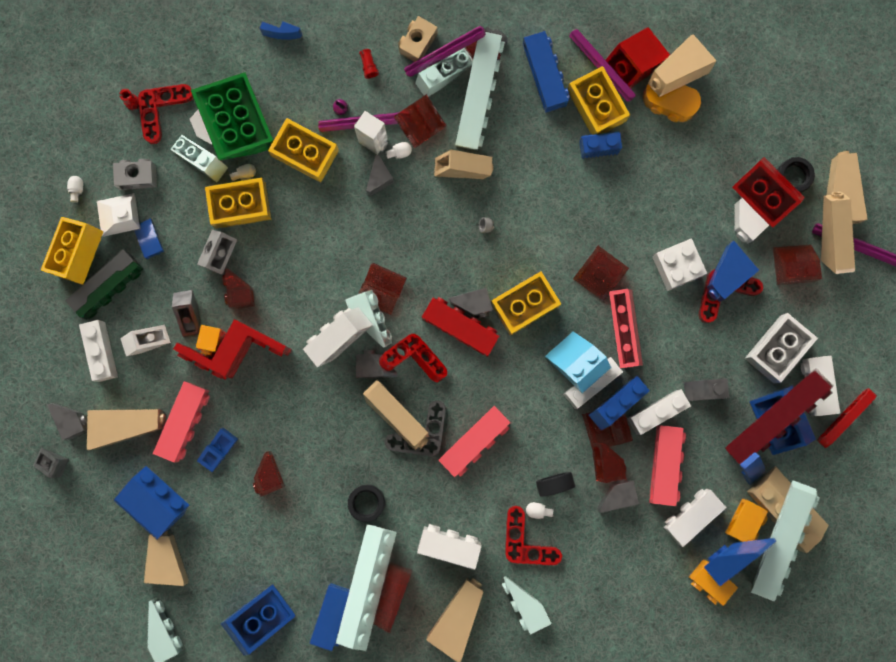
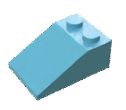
[545,332,611,393]

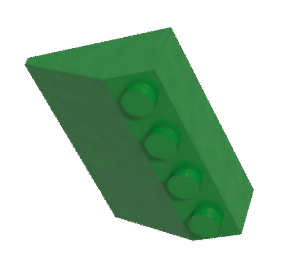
[191,72,273,160]

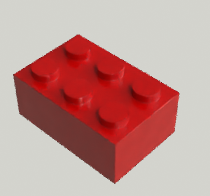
[732,157,805,228]

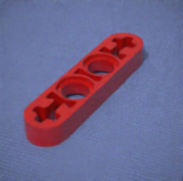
[817,388,877,448]

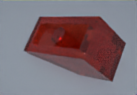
[591,442,626,483]
[253,451,285,497]

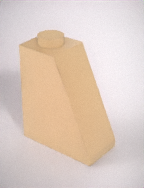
[434,150,493,179]
[144,531,188,586]

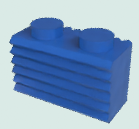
[579,132,622,159]

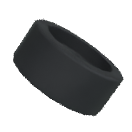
[777,157,815,193]
[536,472,575,497]
[348,484,385,522]

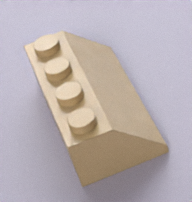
[747,466,829,553]

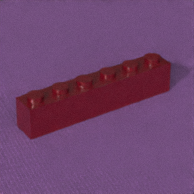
[725,368,833,464]

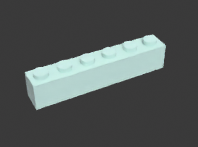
[455,32,505,151]
[751,480,819,602]
[336,524,397,651]

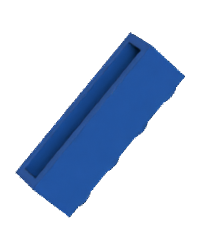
[523,31,570,113]

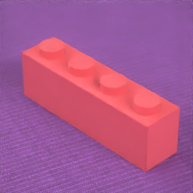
[609,289,643,368]
[153,381,210,463]
[438,406,511,477]
[649,425,686,506]

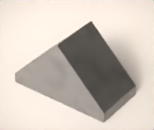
[366,155,394,196]
[33,448,69,478]

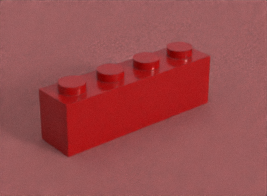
[421,297,499,357]

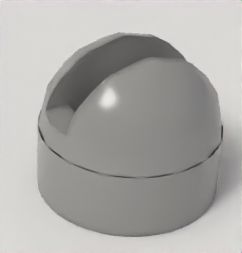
[479,217,494,233]

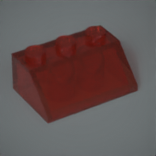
[373,562,412,633]

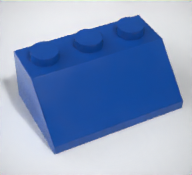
[750,385,816,455]
[114,466,189,540]

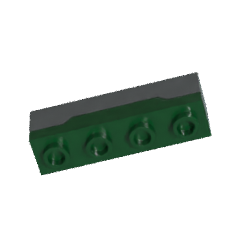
[65,249,143,320]

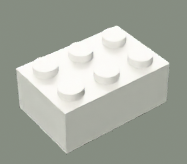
[303,307,373,367]
[744,313,818,383]
[417,524,482,569]

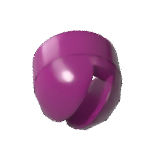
[333,99,348,115]

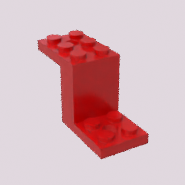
[173,319,292,380]

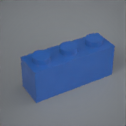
[589,376,650,430]
[309,583,350,651]

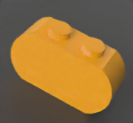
[643,84,701,122]

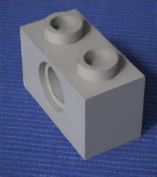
[113,159,157,190]
[197,230,237,275]

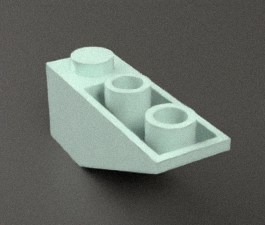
[415,48,473,98]
[170,135,228,182]
[345,290,392,348]
[502,576,551,634]
[148,597,183,662]

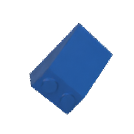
[704,538,776,586]
[221,584,296,656]

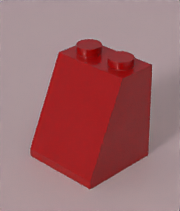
[606,27,670,89]

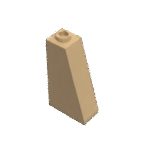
[648,34,717,97]
[827,151,867,224]
[821,192,855,274]
[363,380,429,450]
[87,409,166,450]
[426,578,483,662]

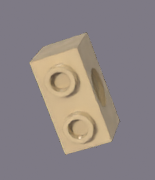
[398,16,438,62]

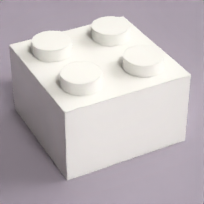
[652,238,707,291]

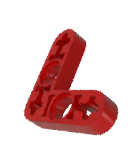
[138,84,193,144]
[698,269,763,323]
[379,334,448,382]
[505,505,562,565]

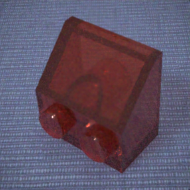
[573,245,629,301]
[773,245,822,285]

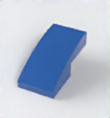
[260,21,302,40]
[135,218,164,259]
[197,428,238,472]
[740,452,765,485]

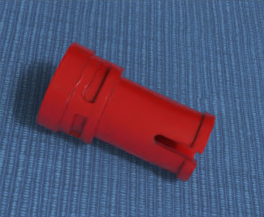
[359,49,379,79]
[119,89,139,110]

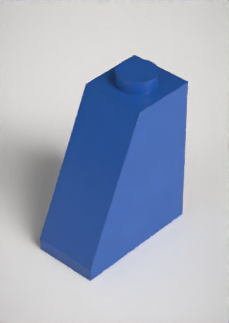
[707,241,759,302]

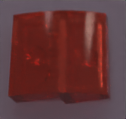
[394,94,447,148]
[359,263,407,315]
[582,411,633,451]

